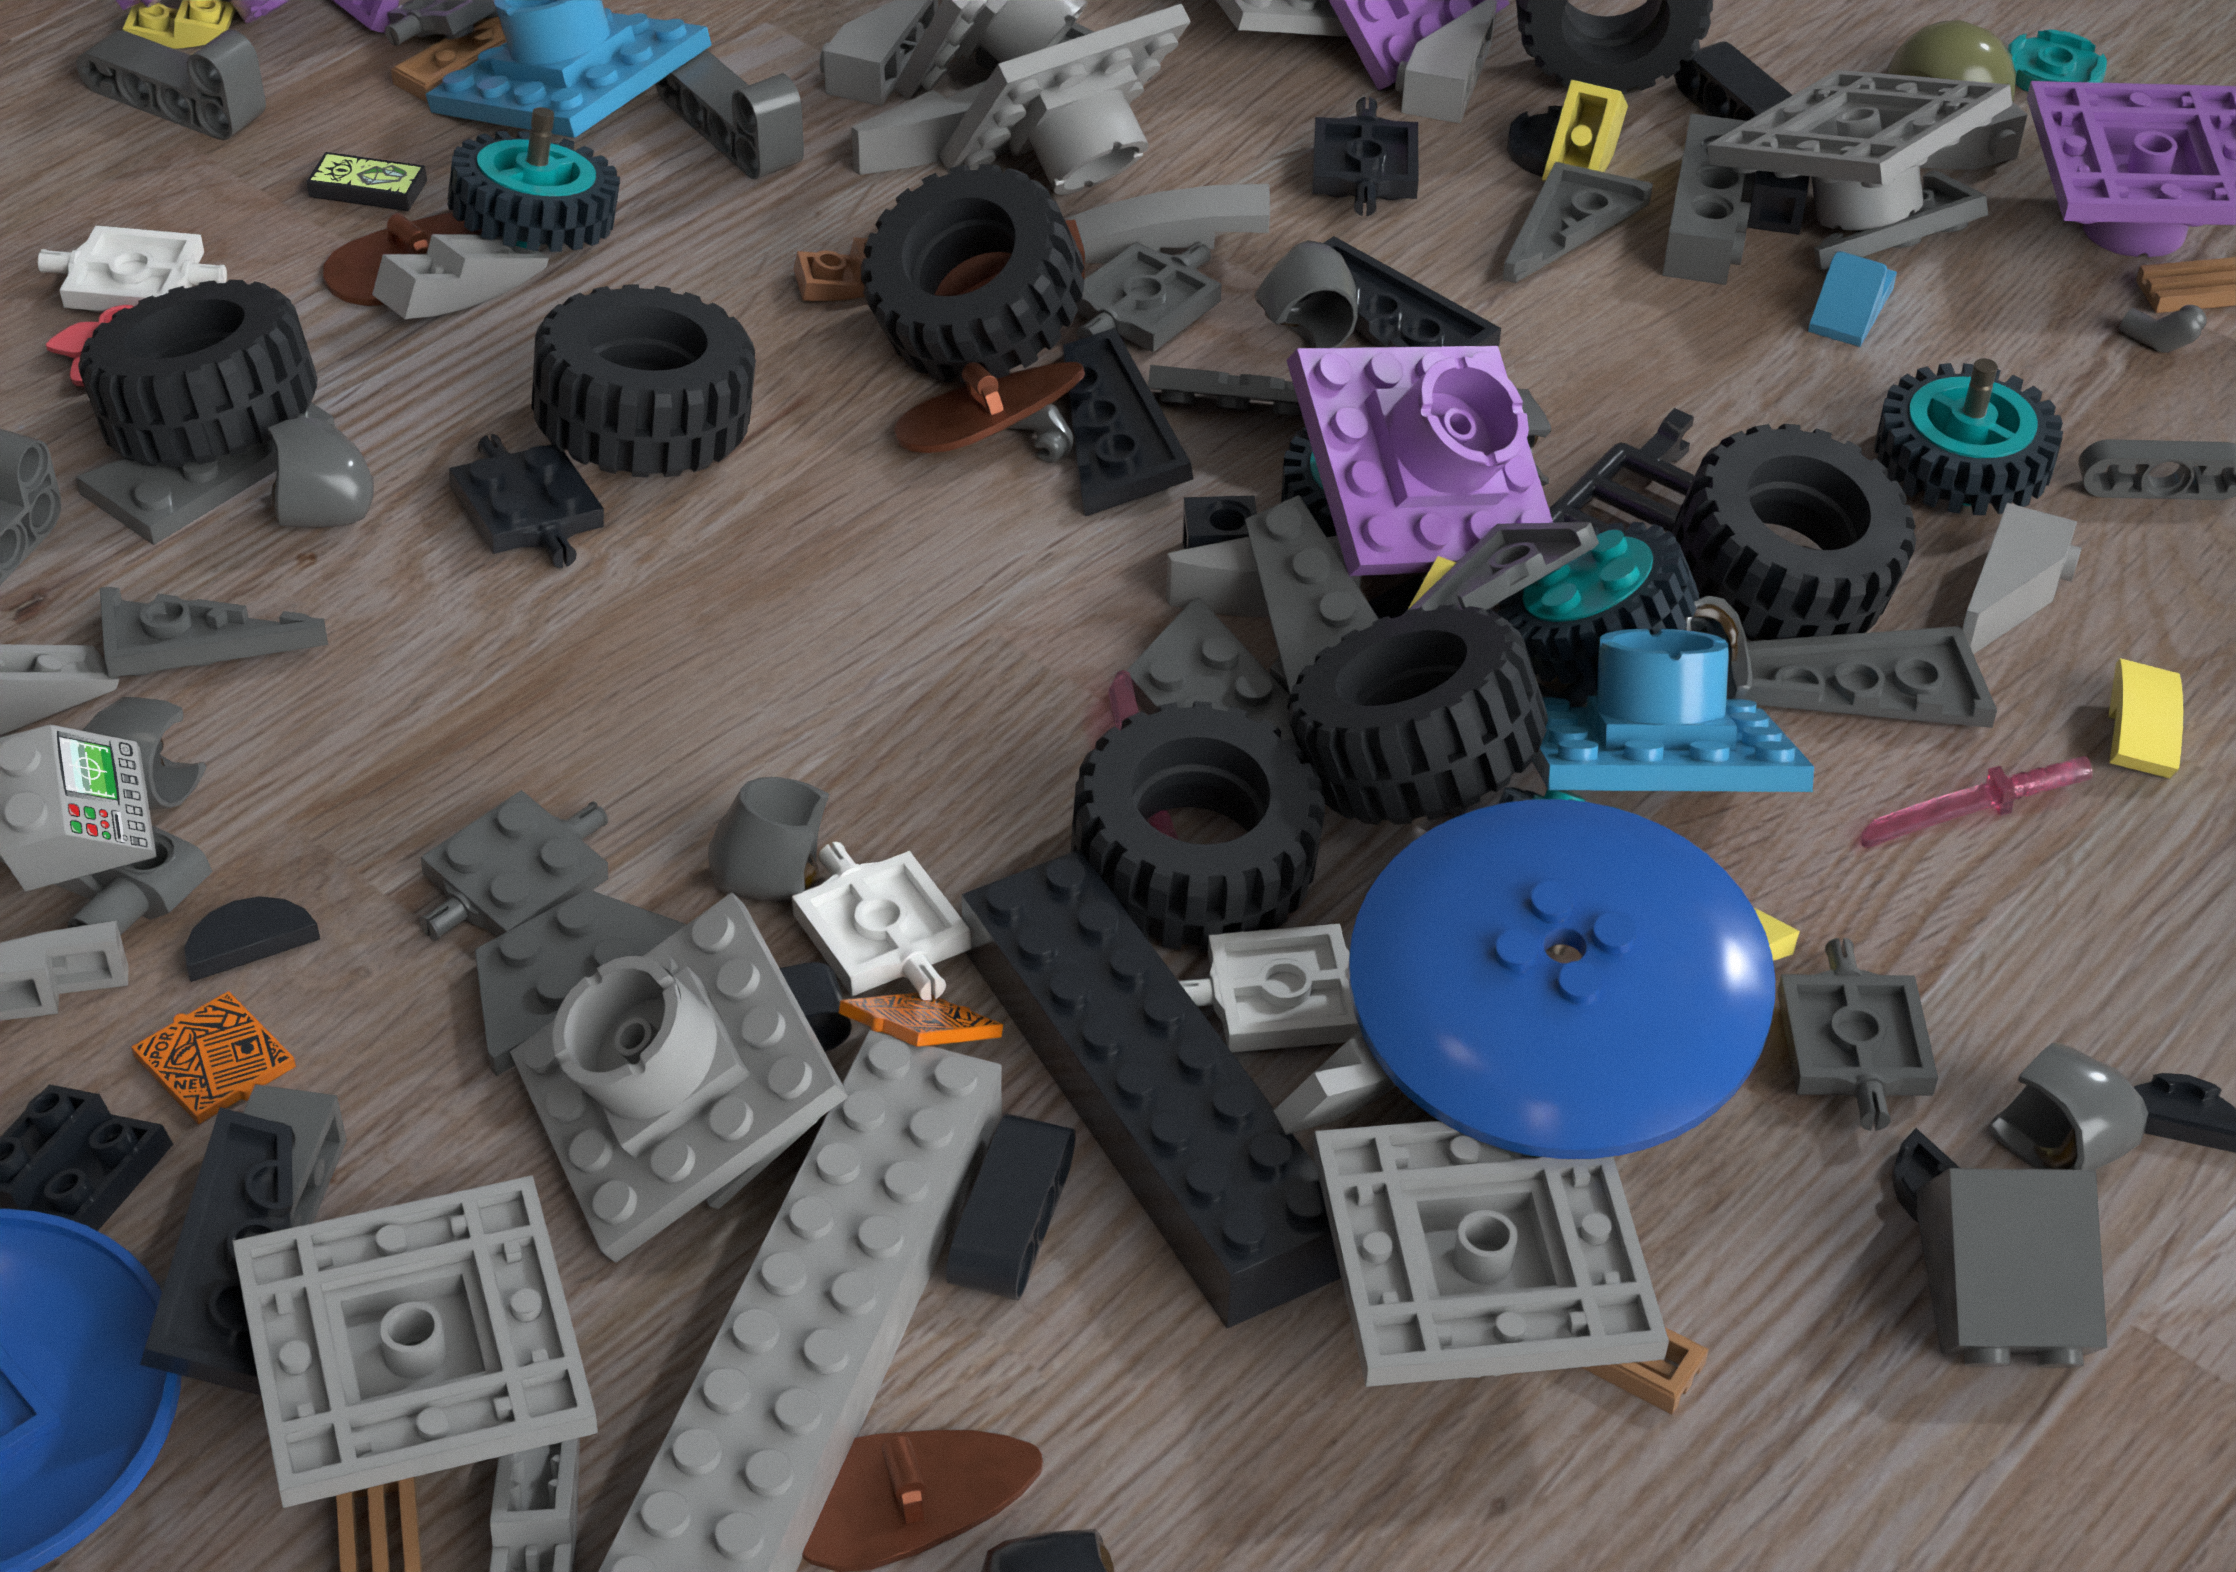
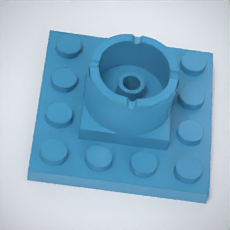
[425,0,712,138]
[1532,629,1814,792]

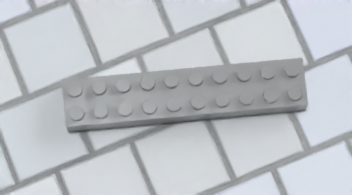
[598,1030,1002,1572]

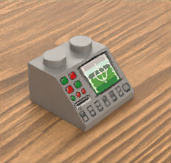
[0,724,157,892]

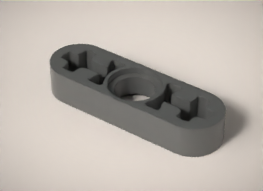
[2078,439,2236,500]

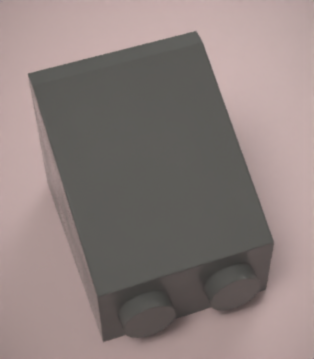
[1915,1168,2107,1368]

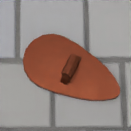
[323,213,482,306]
[894,362,1085,453]
[802,1430,1043,1572]

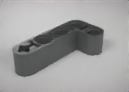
[76,29,266,140]
[655,49,804,179]
[0,429,62,585]

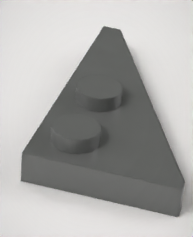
[1503,161,1653,283]
[1402,522,1599,616]
[99,587,328,678]

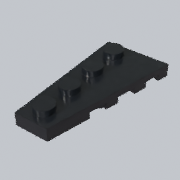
[140,1107,293,1395]

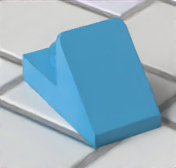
[1808,251,1897,347]

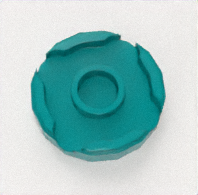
[2008,29,2107,92]

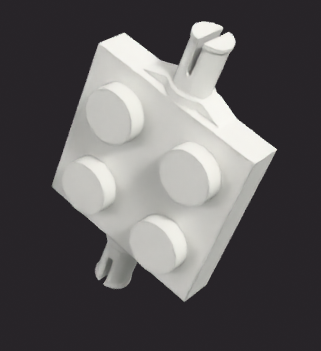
[38,226,227,313]
[792,842,971,1000]
[1179,923,1360,1053]

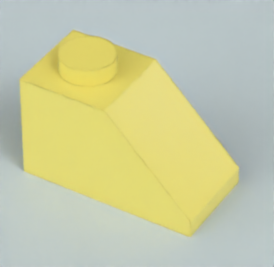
[1542,80,1628,182]

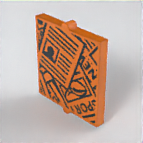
[131,991,296,1125]
[838,993,1004,1047]

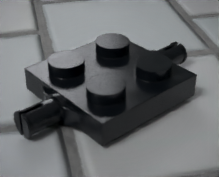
[1312,97,1419,216]
[449,434,604,568]

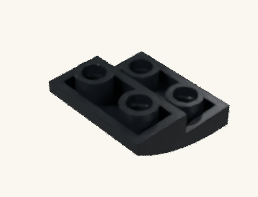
[0,1084,174,1231]

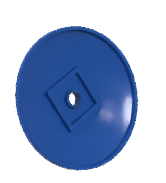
[1348,799,1775,1159]
[0,1209,182,1572]

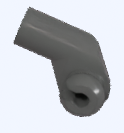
[2119,305,2207,353]
[1007,404,1073,462]

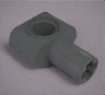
[67,825,213,936]

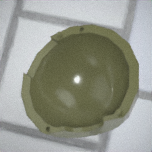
[1887,20,2016,102]

